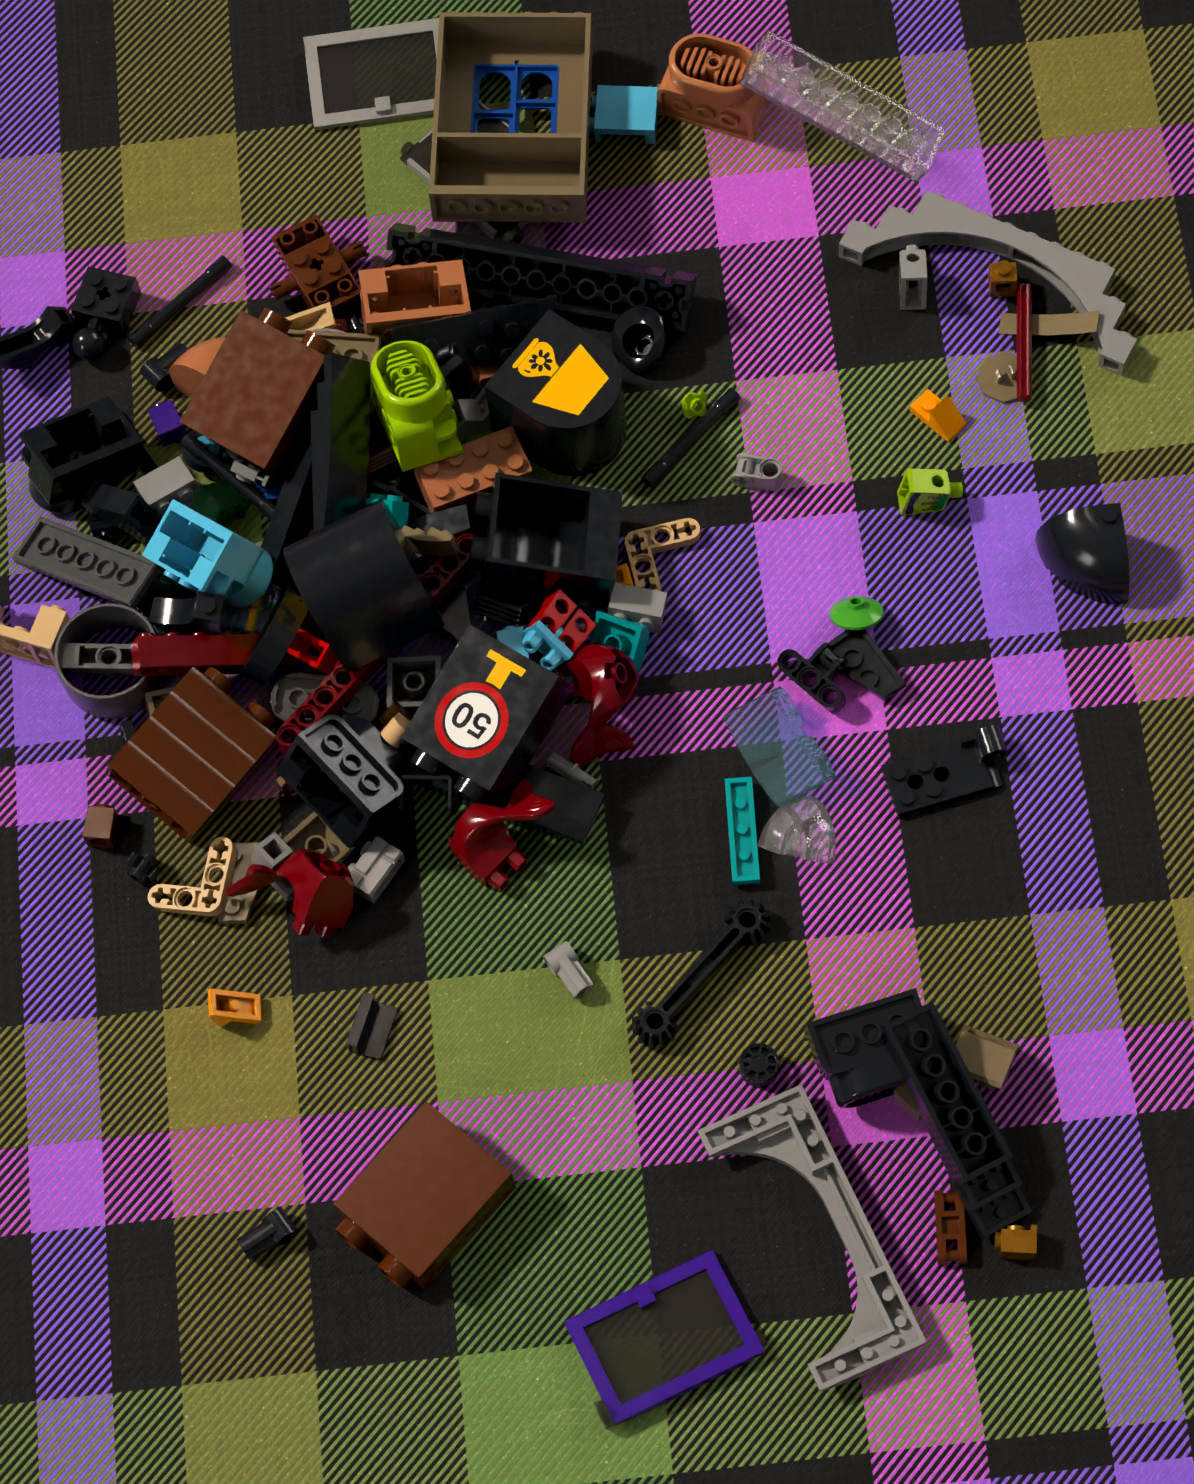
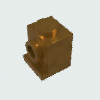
[988,260,1018,297]
[994,1225,1037,1260]

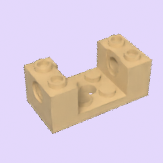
[0,605,70,669]

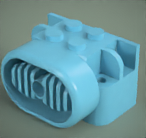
[142,499,273,607]

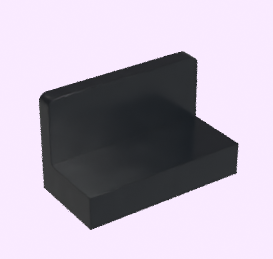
[346,992,398,1060]

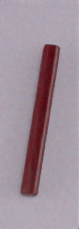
[1017,283,1032,402]

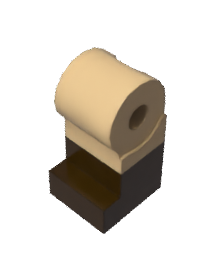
[379,700,414,748]

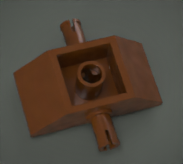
[269,214,368,309]

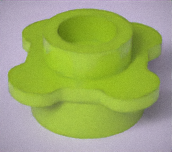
[682,391,707,419]

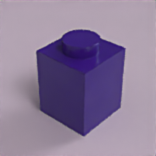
[148,400,186,447]

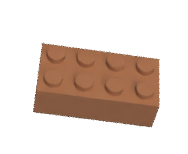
[414,426,533,513]

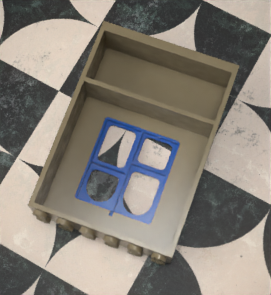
[429,11,593,223]

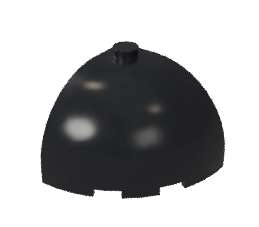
[1035,503,1129,604]

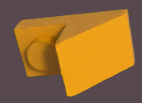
[910,389,967,443]
[208,988,261,1027]

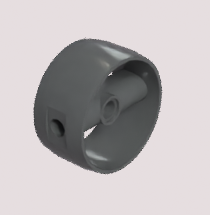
[54,603,166,719]

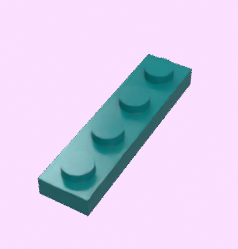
[725,777,760,885]

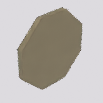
[976,352,1033,404]

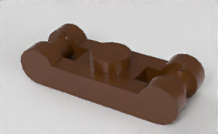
[934,1190,967,1265]

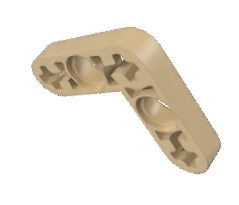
[625,518,700,591]
[148,837,237,916]

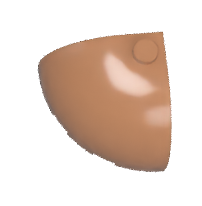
[169,337,226,398]

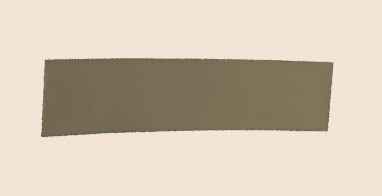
[998,311,1099,335]

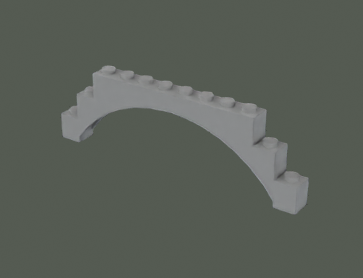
[839,190,1137,376]

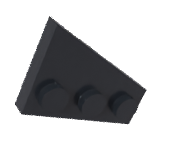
[826,629,907,701]

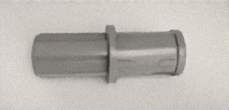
[546,752,598,789]

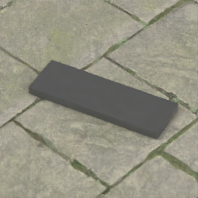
[12,516,162,609]

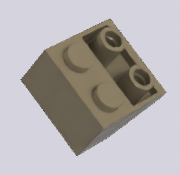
[956,1025,1019,1090]

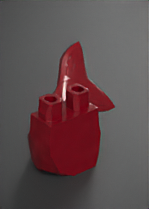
[557,644,640,768]
[448,778,556,892]
[225,849,354,938]

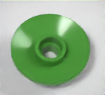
[829,596,884,630]

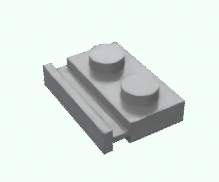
[230,457,278,487]

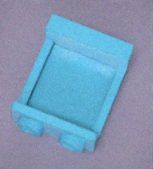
[590,85,658,144]

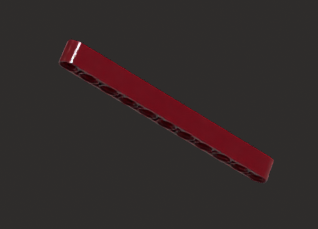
[276,534,473,755]

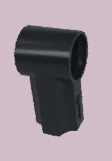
[140,343,188,392]
[236,1208,298,1262]

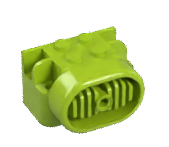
[370,341,464,472]

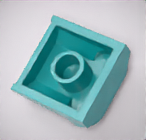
[589,611,649,671]

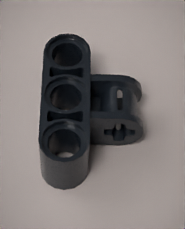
[777,642,848,712]

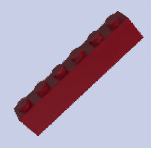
[131,631,298,676]

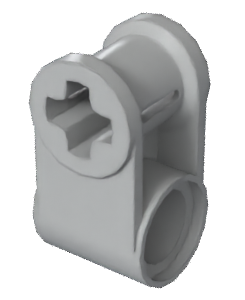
[731,453,783,491]

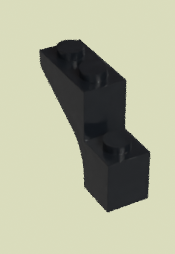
[0,306,79,369]

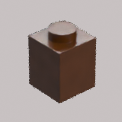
[82,804,120,848]

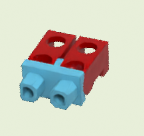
[521,589,596,671]

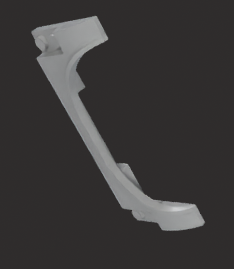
[697,1084,927,1392]

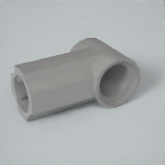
[543,941,594,1000]

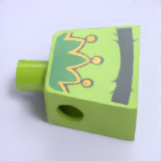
[897,468,963,515]

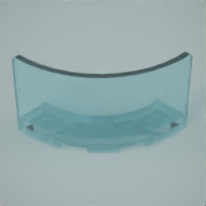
[724,686,837,807]

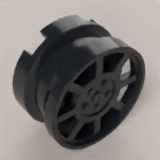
[739,1043,779,1088]

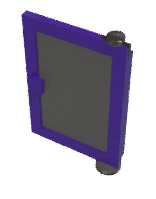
[564,1250,767,1430]

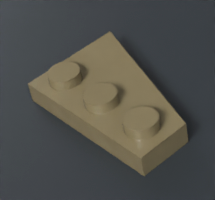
[218,842,260,924]

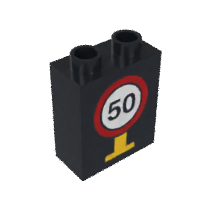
[401,624,574,804]

